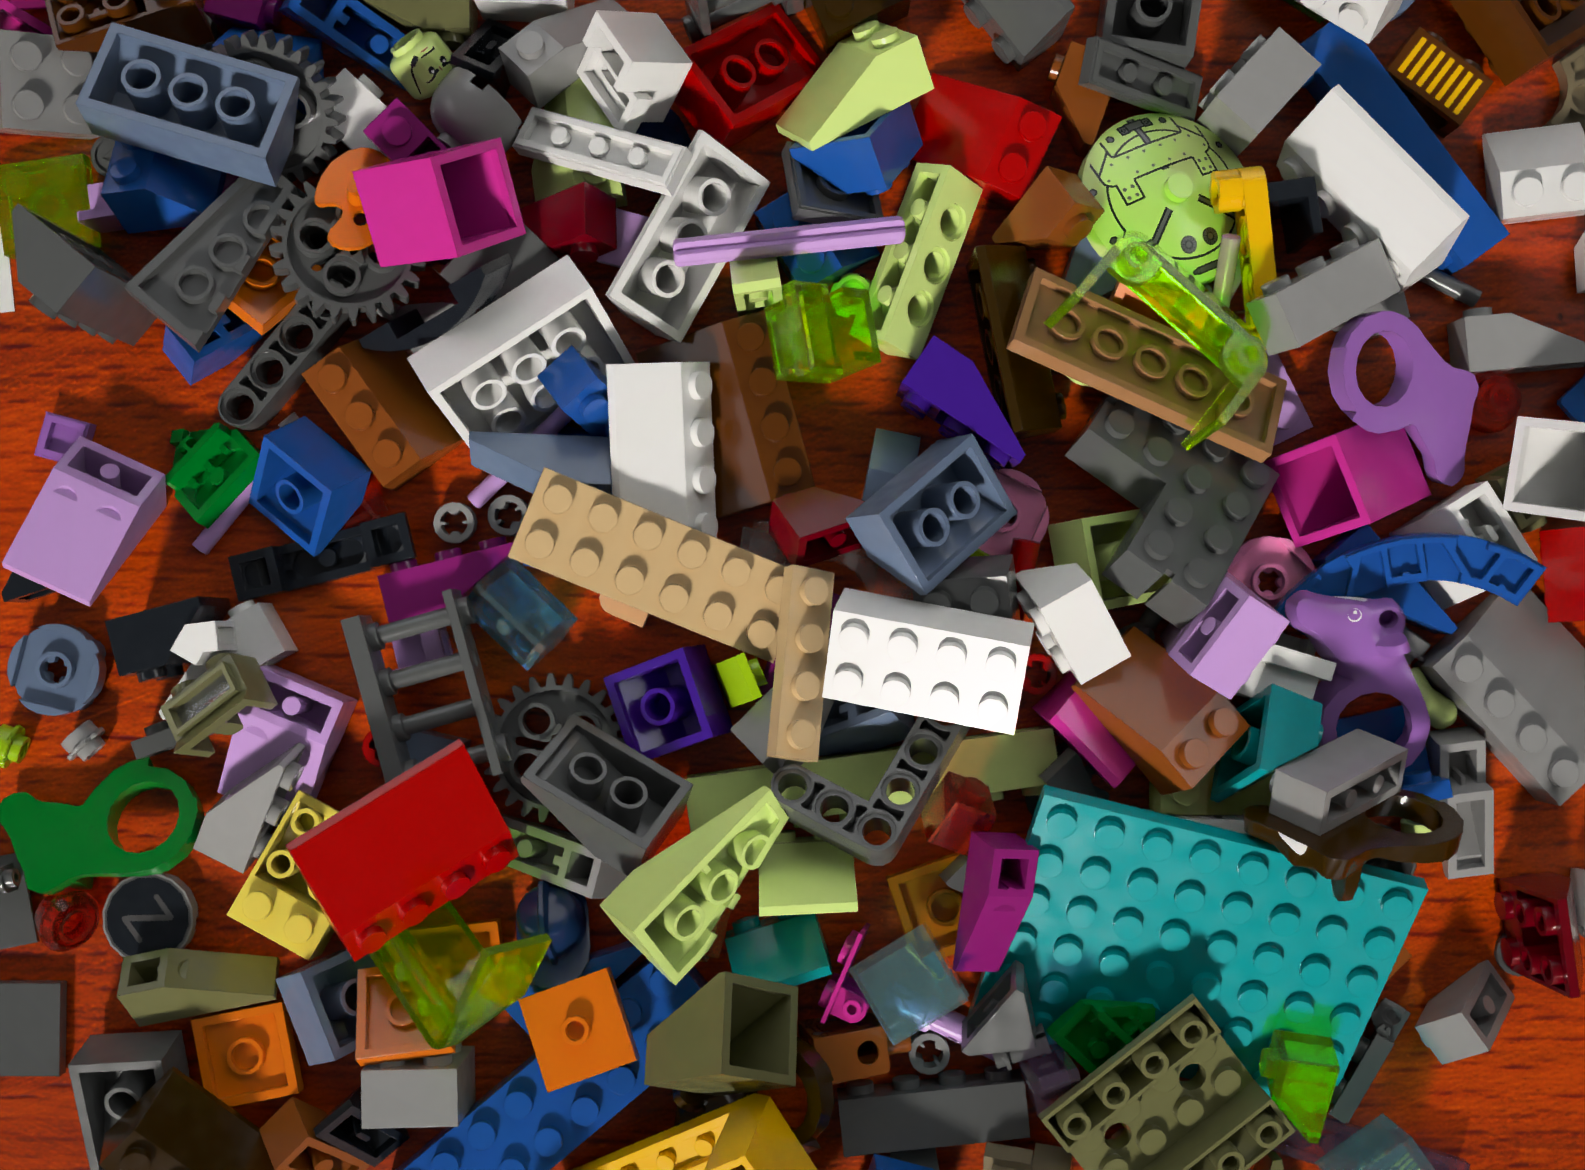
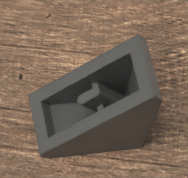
[961,960,1036,1056]

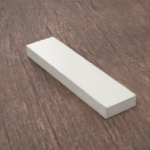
[512,107,693,197]

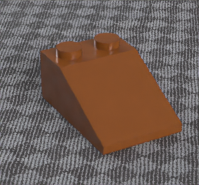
[1071,626,1250,795]

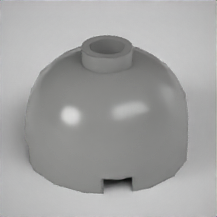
[430,67,522,153]

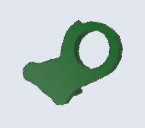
[0,757,205,895]

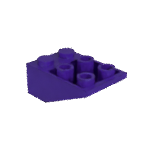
[896,335,1026,471]

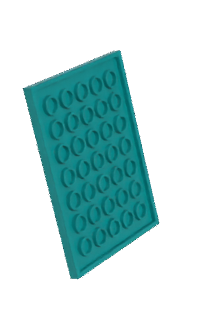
[968,785,1429,1113]

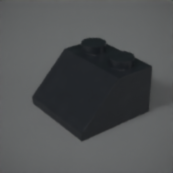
[105,596,231,683]

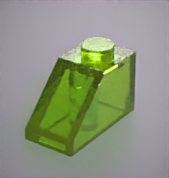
[1259,1029,1340,1144]

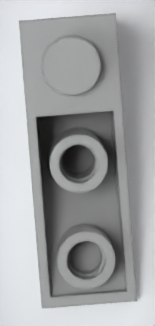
[193,742,306,874]

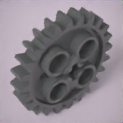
[209,29,346,183]
[269,181,426,326]
[481,673,625,823]

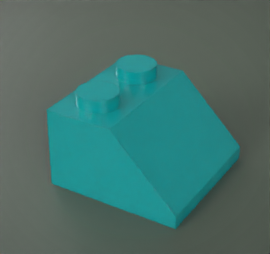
[1210,683,1324,803]
[725,914,832,986]

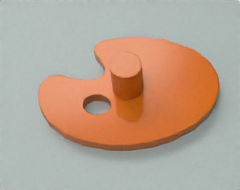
[314,147,390,251]

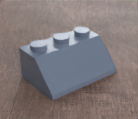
[845,434,1017,595]

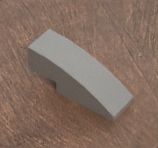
[1426,726,1494,880]

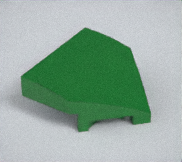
[165,422,260,529]
[1046,999,1156,1073]

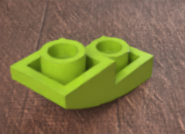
[712,652,767,708]

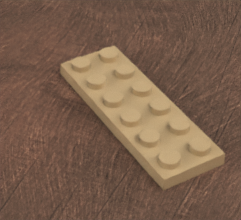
[508,467,786,663]

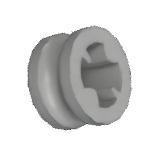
[488,495,528,537]
[433,502,478,543]
[908,1030,950,1075]

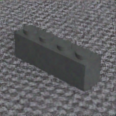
[837,1065,1031,1157]

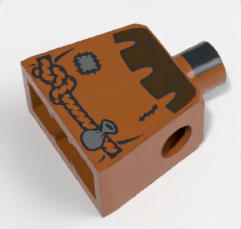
[798,1012,911,1085]

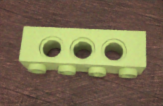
[852,163,983,360]

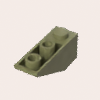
[117,948,280,1027]

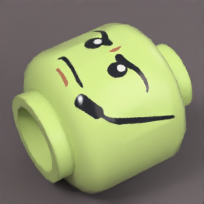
[390,28,453,100]

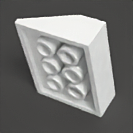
[407,255,635,447]

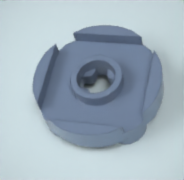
[7,624,107,716]

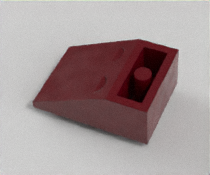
[1494,872,1584,998]

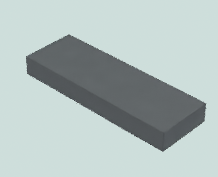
[1078,36,1203,121]

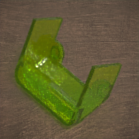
[1044,230,1268,450]
[369,901,552,1050]

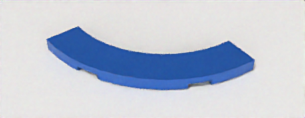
[1274,532,1547,638]

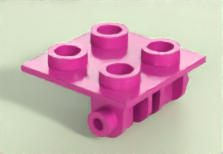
[818,923,873,1024]

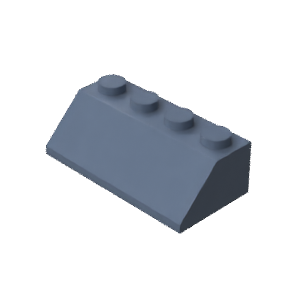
[75,22,300,187]

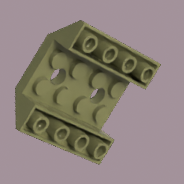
[1038,994,1296,1170]

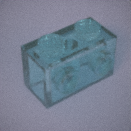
[468,558,578,671]

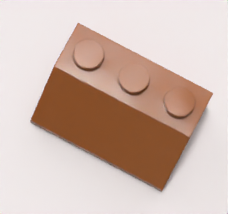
[301,338,464,491]

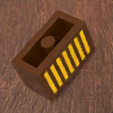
[1384,26,1494,138]

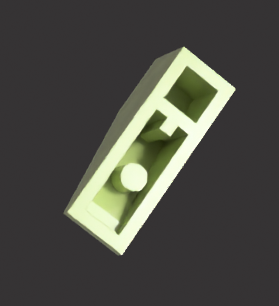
[730,257,784,317]

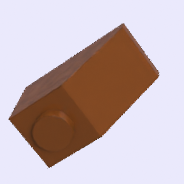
[1047,41,1110,158]
[991,166,1105,251]
[259,1097,370,1170]

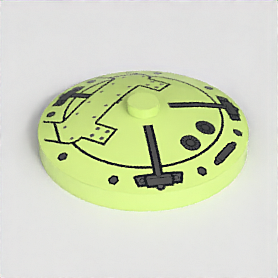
[1078,113,1244,291]

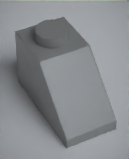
[1415,960,1515,1065]

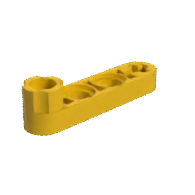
[1209,166,1277,352]

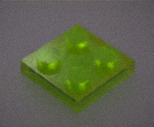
[0,153,102,259]

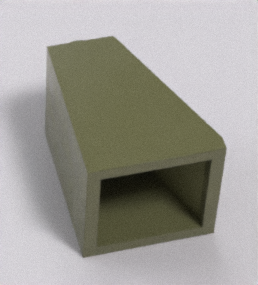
[644,971,798,1096]

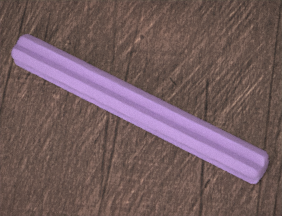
[672,216,906,267]

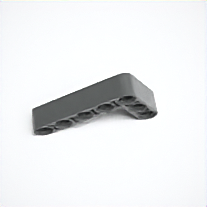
[218,187,379,432]
[771,716,970,866]

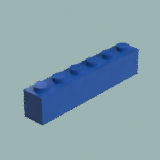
[1300,22,1510,275]

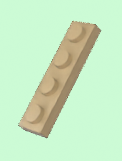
[766,564,835,763]

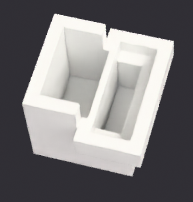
[576,10,693,134]
[1235,633,1337,700]

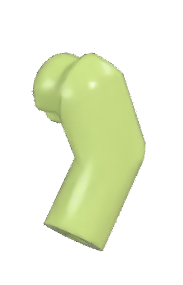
[1411,667,1457,729]

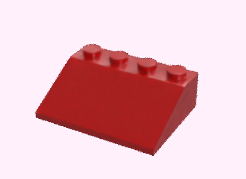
[285,739,519,962]

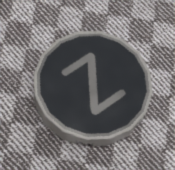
[102,873,198,957]

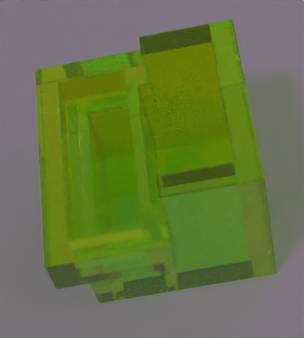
[764,280,881,384]

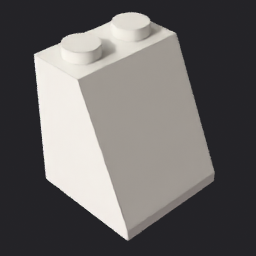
[1502,416,1585,522]

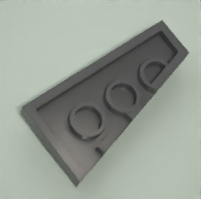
[124,174,299,353]

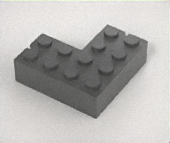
[1065,393,1280,629]

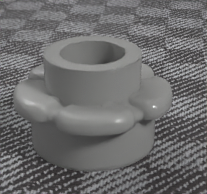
[1403,626,1431,665]
[60,720,106,762]

